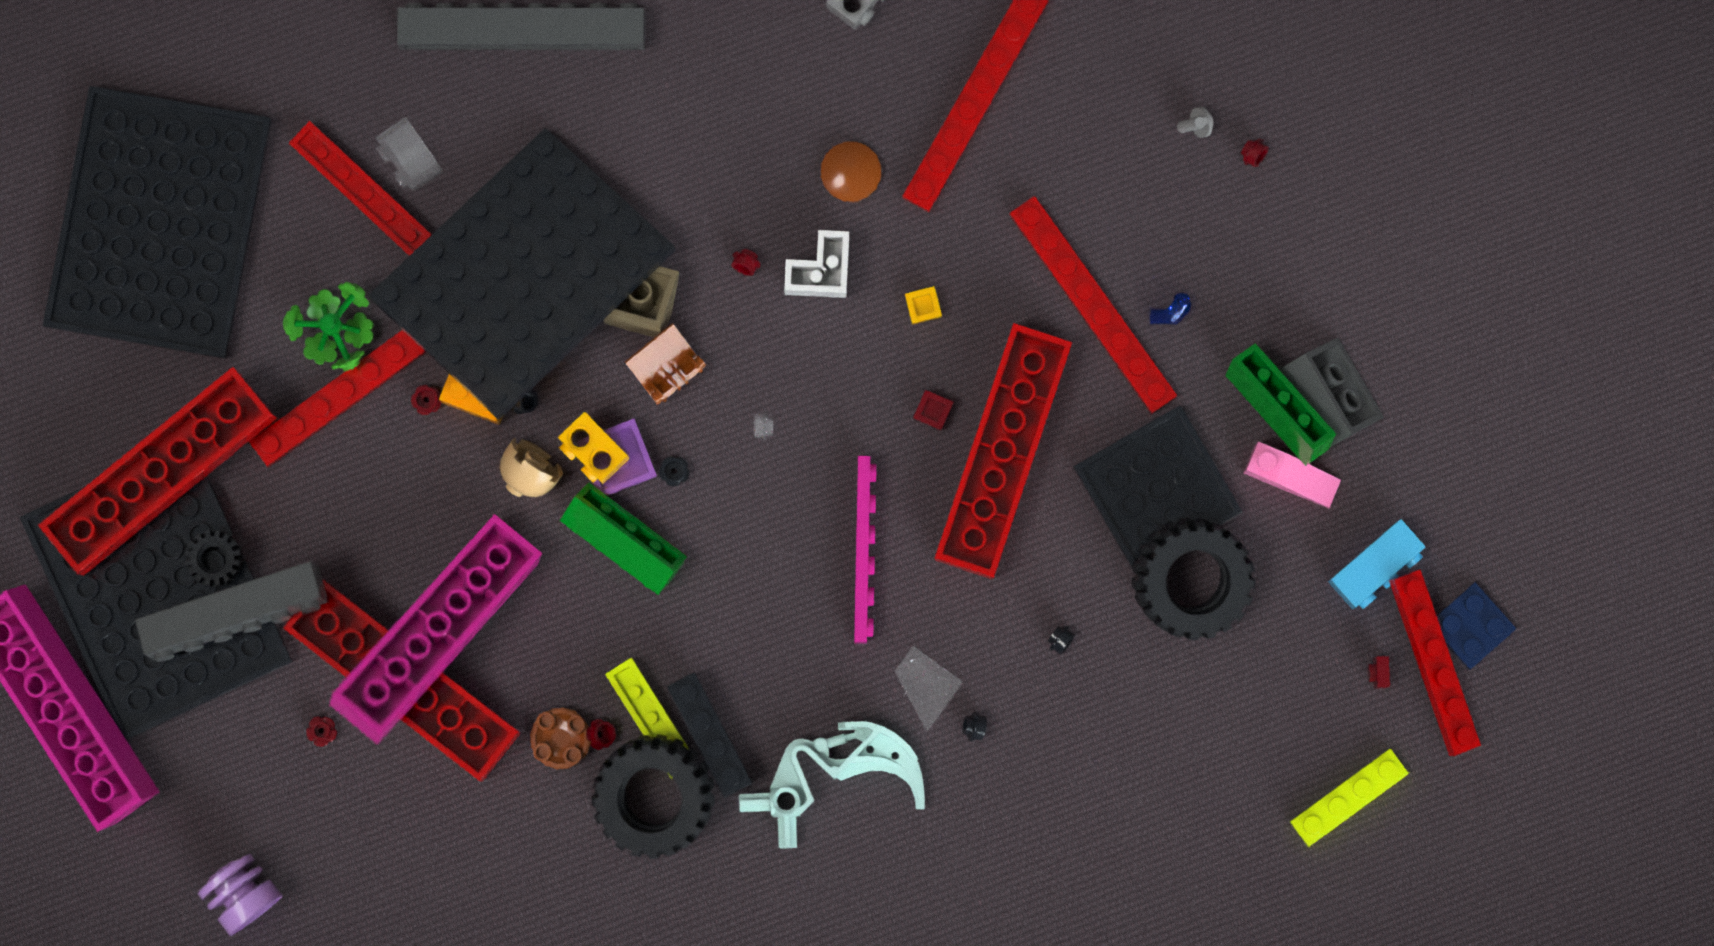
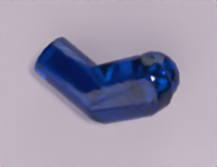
[1149,293,1192,325]

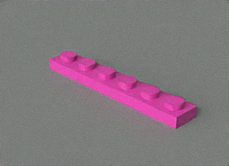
[854,456,876,644]

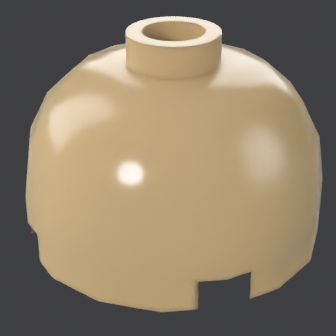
[500,438,563,497]

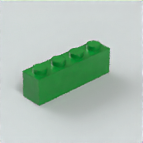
[1225,343,1336,466]
[559,482,687,595]

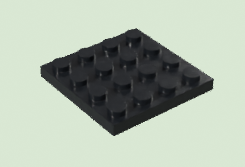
[1073,405,1243,574]

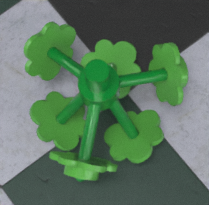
[283,282,373,371]

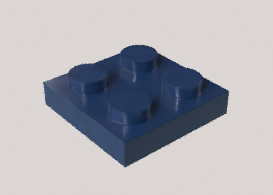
[1437,582,1516,670]

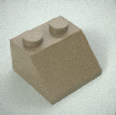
[603,266,679,338]

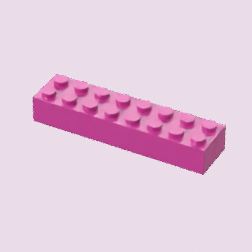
[329,514,542,745]
[0,584,160,832]

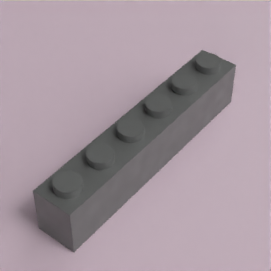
[135,561,328,662]

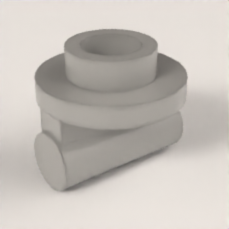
[1177,107,1214,138]

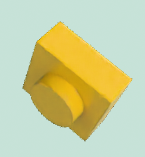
[905,286,942,325]

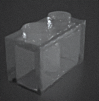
[375,117,443,192]

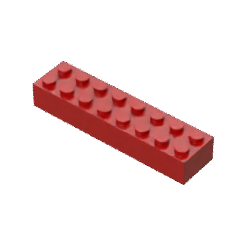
[934,323,1072,580]
[38,367,277,576]
[283,580,521,782]

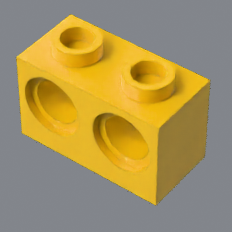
[558,412,630,484]

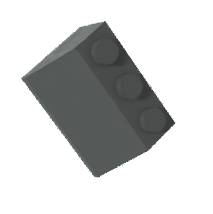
[1279,338,1384,447]

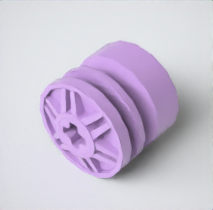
[198,854,283,936]

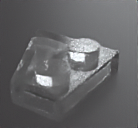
[895,646,963,731]

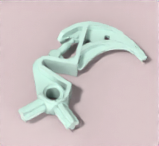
[739,721,925,848]

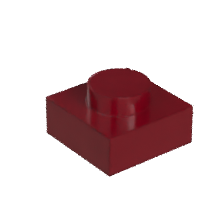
[913,390,954,431]
[1368,656,1390,689]

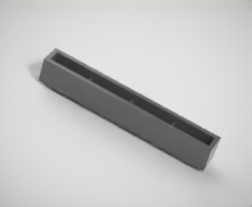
[397,3,645,50]

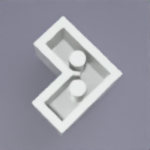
[784,230,849,298]

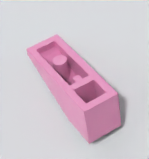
[1244,442,1341,509]

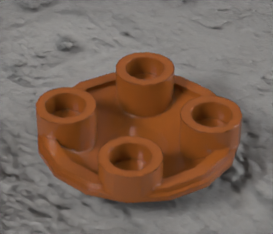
[821,142,881,203]
[530,708,591,769]

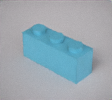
[1328,519,1425,609]

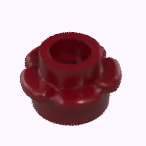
[1241,138,1269,167]
[731,249,761,276]
[411,385,441,415]
[306,716,337,747]
[586,719,616,750]

